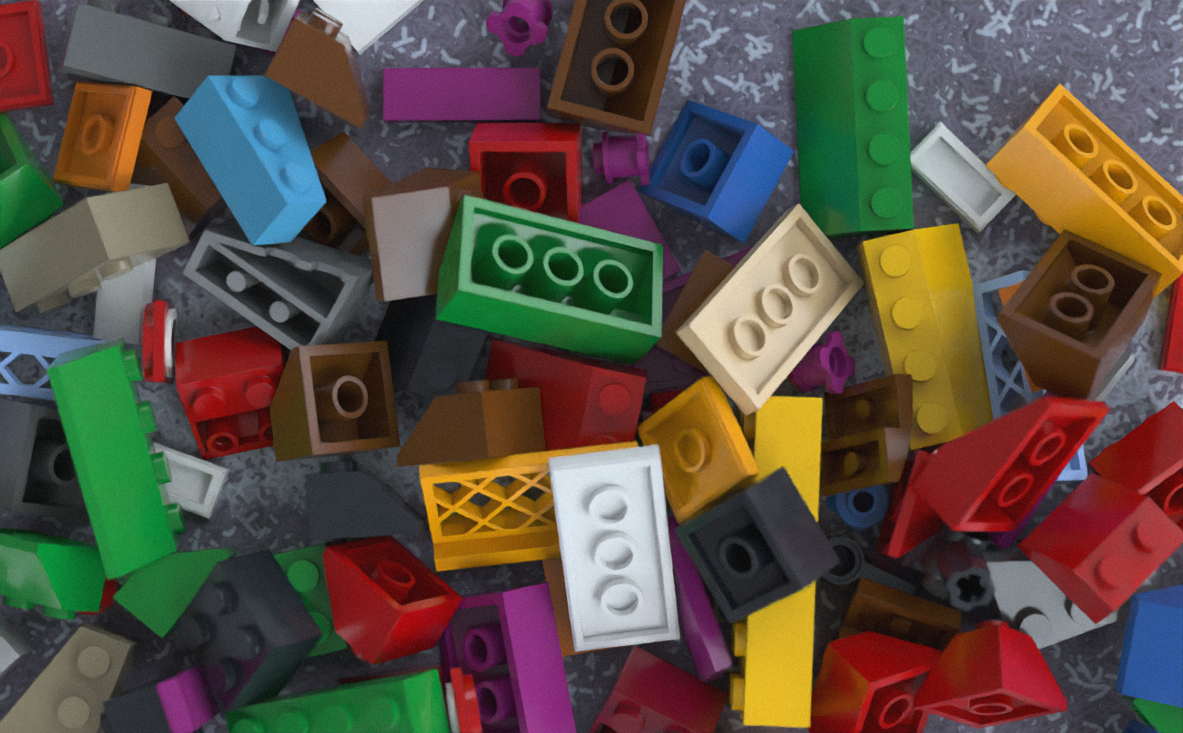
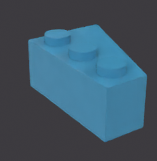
[174,75,326,245]

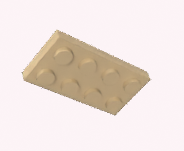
[676,203,865,415]

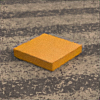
[636,376,760,524]

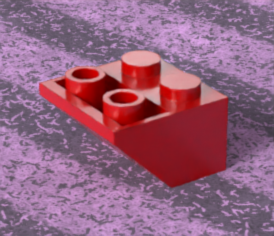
[175,326,290,460]

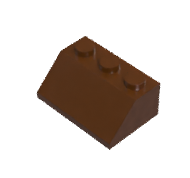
[547,0,686,136]
[997,229,1162,400]

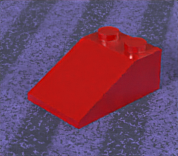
[484,338,648,455]
[912,397,1110,531]

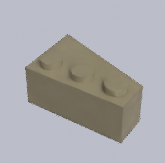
[0,183,190,315]
[0,622,143,733]

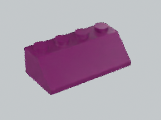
[439,582,576,733]

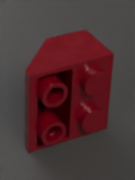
[587,645,729,733]

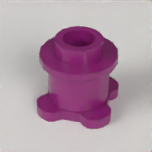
[486,0,553,56]
[593,131,651,186]
[787,331,855,394]

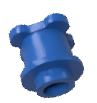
[826,485,890,532]

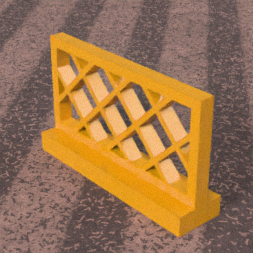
[419,441,638,572]

